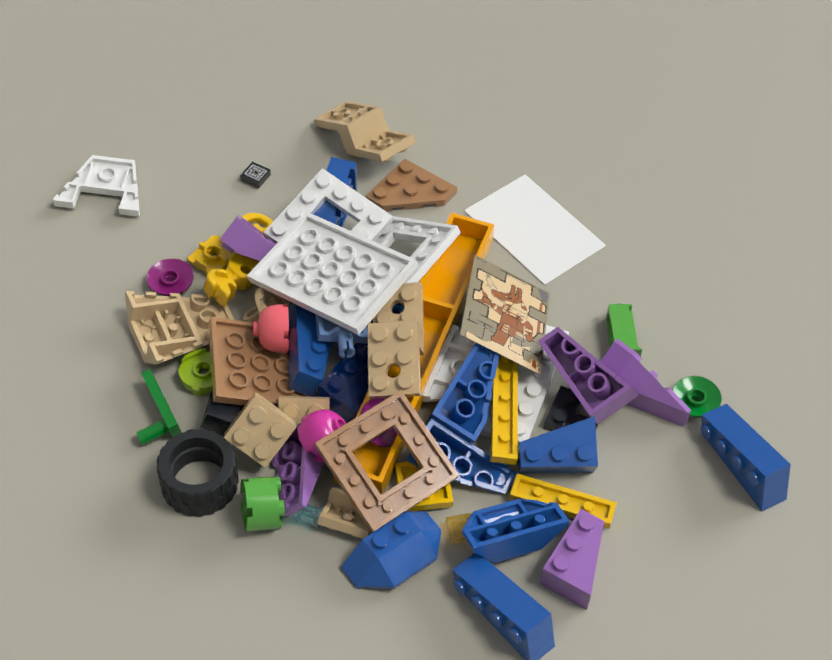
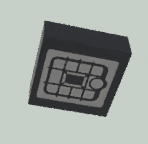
[240,162,271,188]

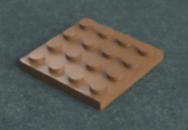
[208,317,310,408]

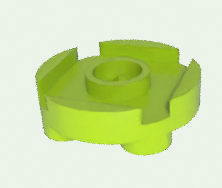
[178,349,212,396]

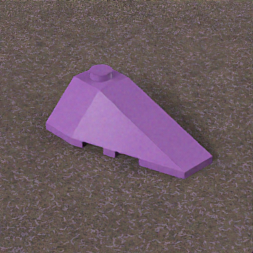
[220,214,276,261]

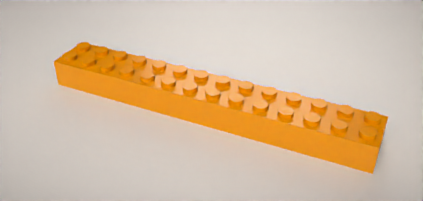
[333,212,494,495]

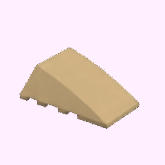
[125,291,234,364]

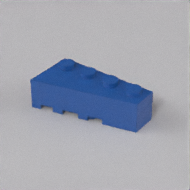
[288,302,332,397]

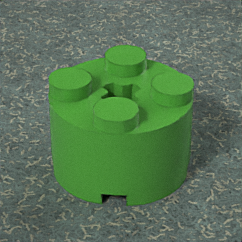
[240,476,285,532]

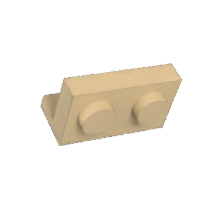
[278,396,330,424]
[318,487,372,539]

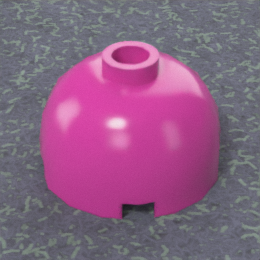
[298,409,346,463]

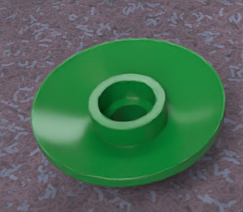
[673,376,722,418]

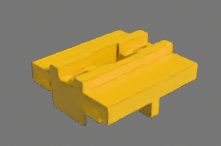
[187,235,236,275]

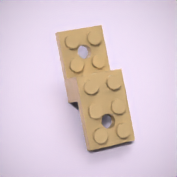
[314,101,416,163]
[368,282,424,399]

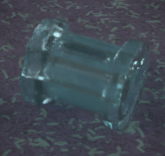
[292,504,324,529]

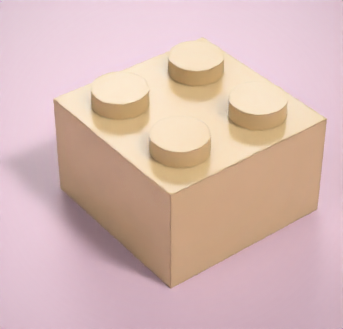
[224,392,297,468]

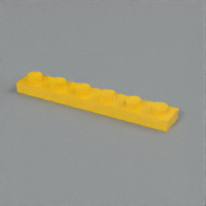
[490,354,518,465]

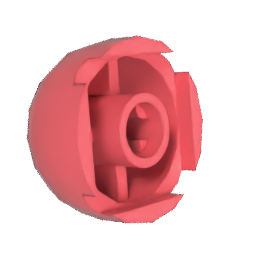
[253,304,289,353]

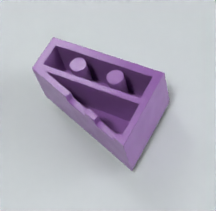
[540,509,604,610]

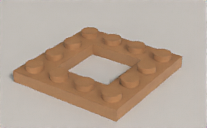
[314,390,460,533]

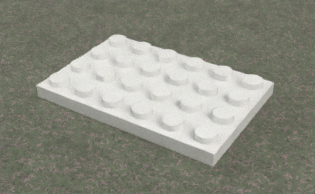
[247,212,418,335]

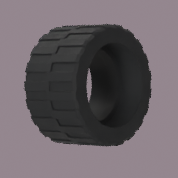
[156,429,239,517]

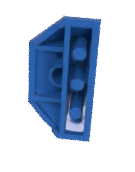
[462,498,569,563]
[341,511,442,589]

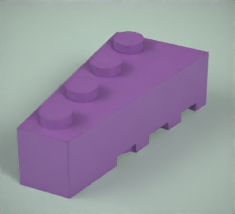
[538,327,638,424]

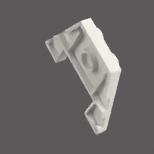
[53,155,140,217]

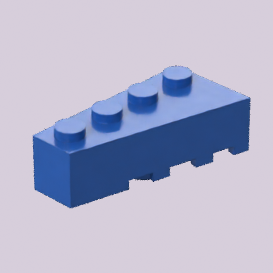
[313,157,357,227]
[700,403,791,512]
[452,553,555,660]

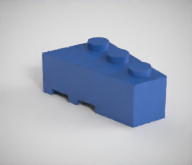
[517,416,598,474]

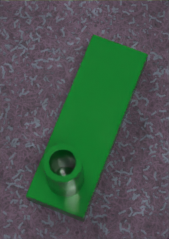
[136,369,182,446]

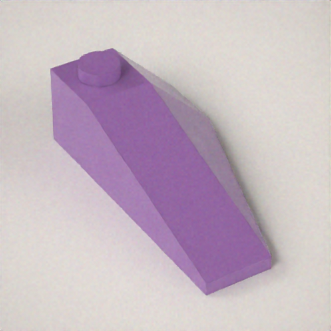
[601,339,691,427]
[271,422,324,517]

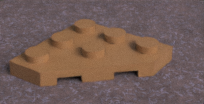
[365,158,457,212]

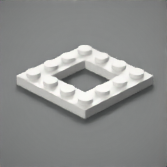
[264,168,393,244]
[375,216,461,283]

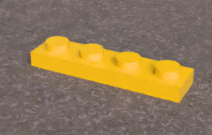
[509,474,617,529]

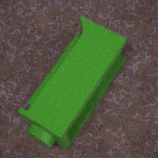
[605,303,642,357]

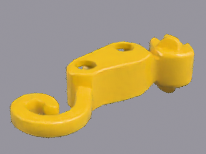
[203,213,273,307]

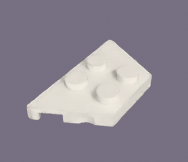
[422,325,476,402]

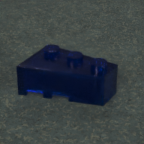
[313,343,368,424]

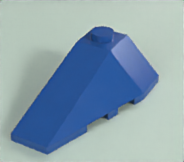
[425,343,499,443]
[406,418,517,495]

